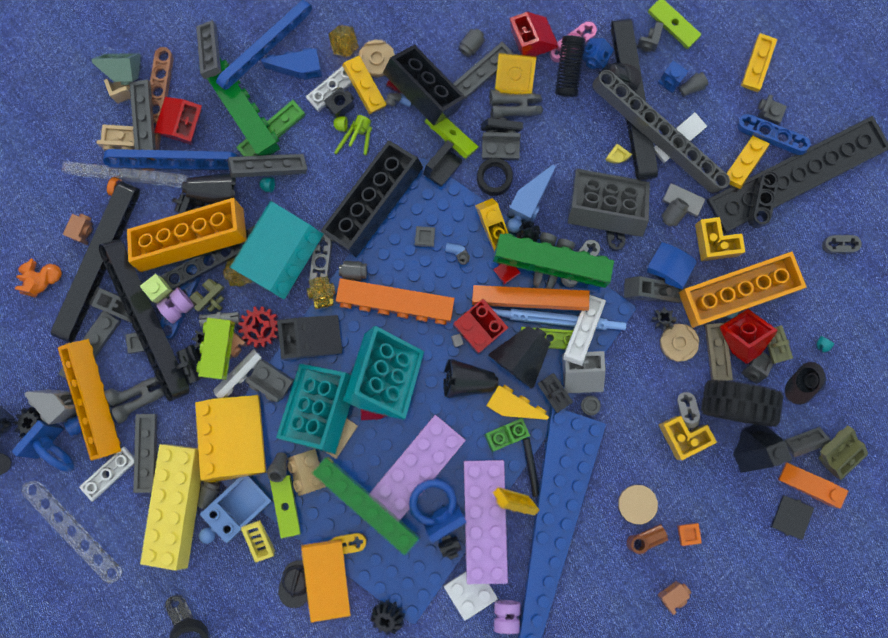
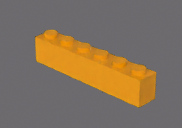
[57,339,121,461]

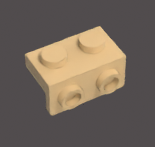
[96,124,135,151]
[287,449,327,496]

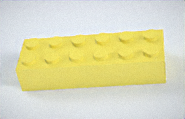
[140,444,201,571]

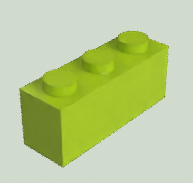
[197,318,235,380]

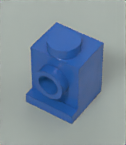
[658,61,688,94]

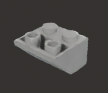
[562,351,605,393]
[24,389,77,425]

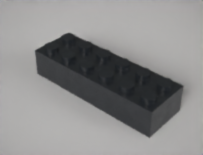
[320,140,424,257]

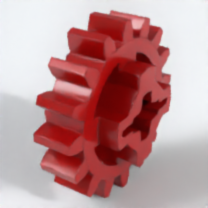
[238,306,279,348]

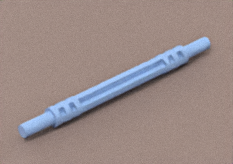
[492,308,626,330]

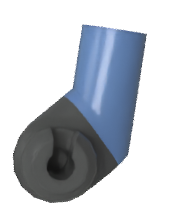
[385,93,412,107]
[445,243,470,265]

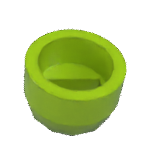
[333,116,348,132]

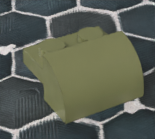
[818,425,868,480]

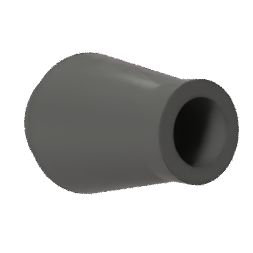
[679,72,709,97]
[267,452,287,482]
[197,481,220,510]

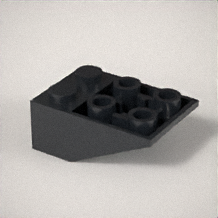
[277,315,343,361]

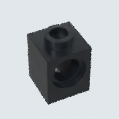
[323,87,354,119]

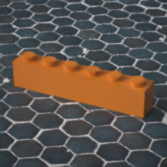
[336,278,455,325]

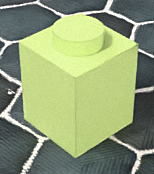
[140,274,173,304]

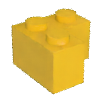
[695,217,745,261]
[659,416,717,460]

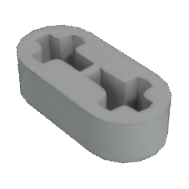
[677,392,700,428]

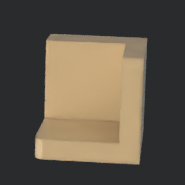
[104,79,131,104]

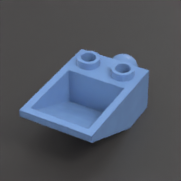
[507,165,556,233]
[199,476,271,544]

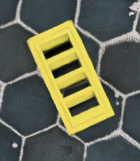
[241,521,275,563]

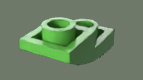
[484,418,530,452]

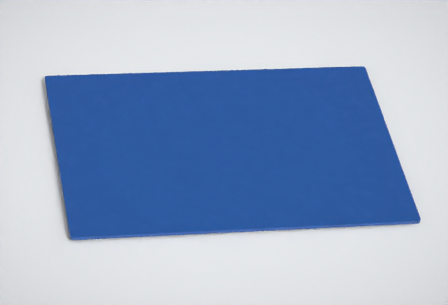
[220,158,636,624]

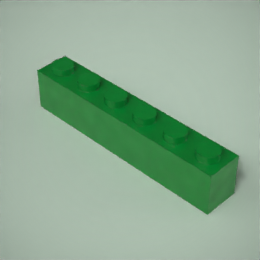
[199,58,280,156]
[493,233,614,288]
[312,457,419,555]

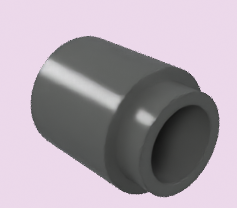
[458,28,485,58]
[661,197,689,227]
[339,261,367,281]

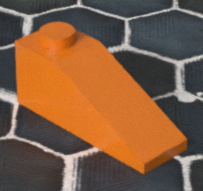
[778,463,848,509]

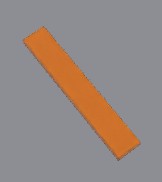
[472,285,590,311]

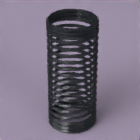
[555,35,586,97]

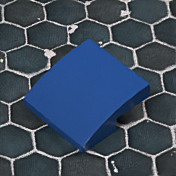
[647,242,697,289]

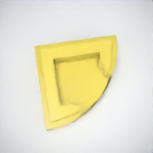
[605,144,632,163]

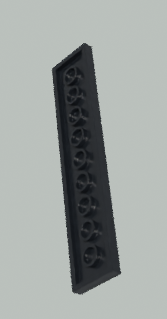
[706,116,888,233]

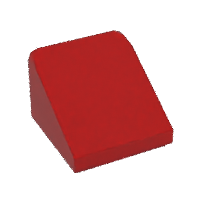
[493,264,520,285]

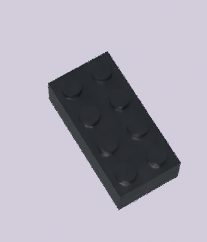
[383,45,466,126]

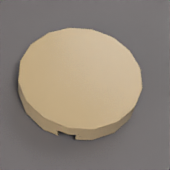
[359,40,395,77]
[660,324,699,362]
[618,485,658,524]

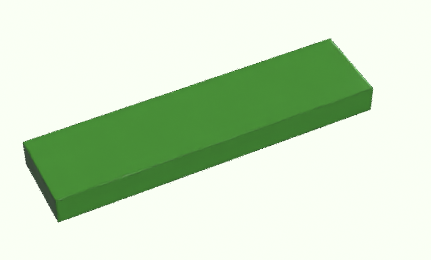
[236,100,306,156]

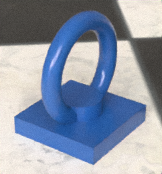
[12,420,75,472]
[409,479,467,543]

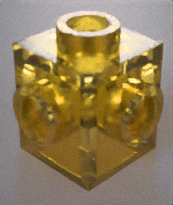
[328,25,359,57]
[223,258,253,287]
[306,276,335,309]

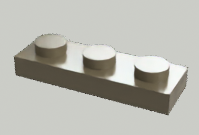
[705,323,733,381]

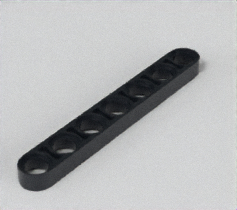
[160,225,255,291]

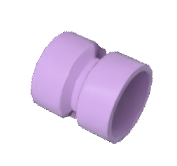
[156,287,194,324]
[494,600,520,634]

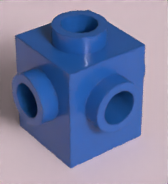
[582,38,614,69]

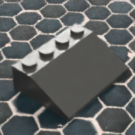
[567,169,650,237]

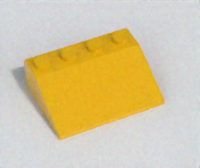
[195,395,266,483]

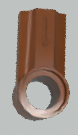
[626,524,668,554]

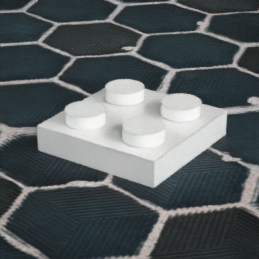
[444,571,498,621]

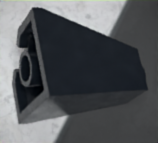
[488,326,551,389]
[733,425,793,472]

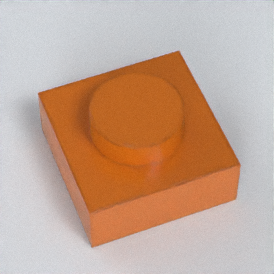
[677,523,702,546]

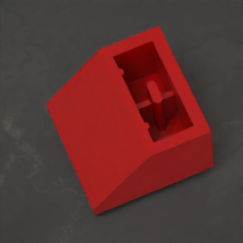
[510,12,559,56]
[155,97,202,145]
[453,299,508,354]

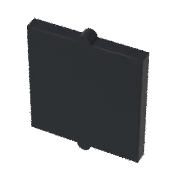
[771,495,814,540]

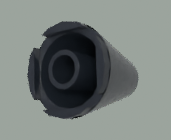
[182,172,236,205]
[443,359,498,398]

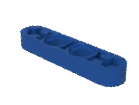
[737,114,811,155]

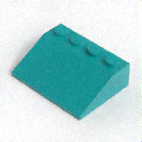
[230,201,324,300]
[343,326,424,420]
[276,364,351,454]

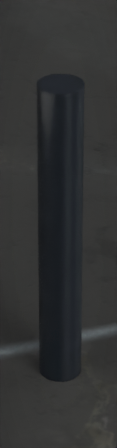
[522,438,539,497]

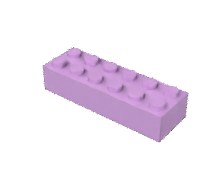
[370,415,466,520]
[464,460,508,584]

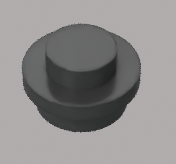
[581,396,601,415]

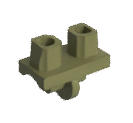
[189,278,225,312]
[767,325,793,364]

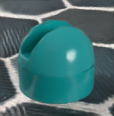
[259,177,275,192]
[816,336,835,352]

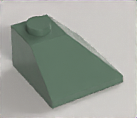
[92,53,141,85]

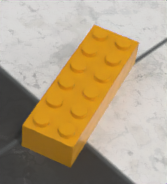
[127,198,247,272]
[678,251,807,328]

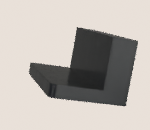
[423,140,462,187]

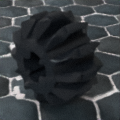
[13,407,43,438]
[370,599,405,635]

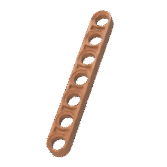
[140,47,174,173]

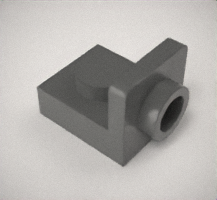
[637,22,664,52]
[757,94,787,125]
[742,352,773,384]

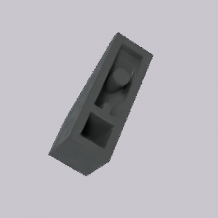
[624,276,683,303]
[89,287,131,323]

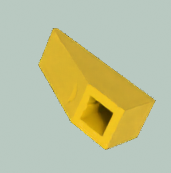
[475,198,509,253]
[486,385,549,420]

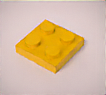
[495,53,536,94]

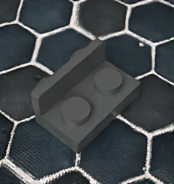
[482,130,521,160]
[245,359,294,402]

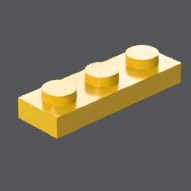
[741,33,777,92]
[342,55,387,115]
[727,136,770,189]
[493,487,540,516]

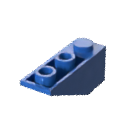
[261,48,323,80]

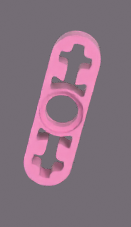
[550,22,597,63]

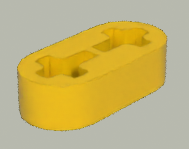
[331,533,367,554]

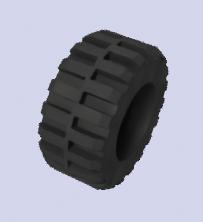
[701,380,784,427]

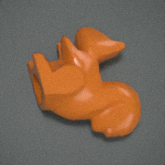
[15,259,62,298]

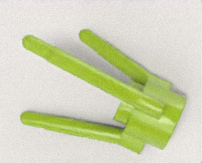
[334,115,372,155]

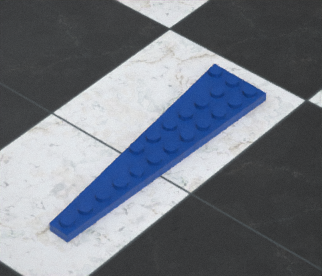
[518,406,606,638]

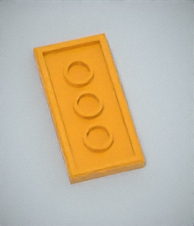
[301,539,351,623]

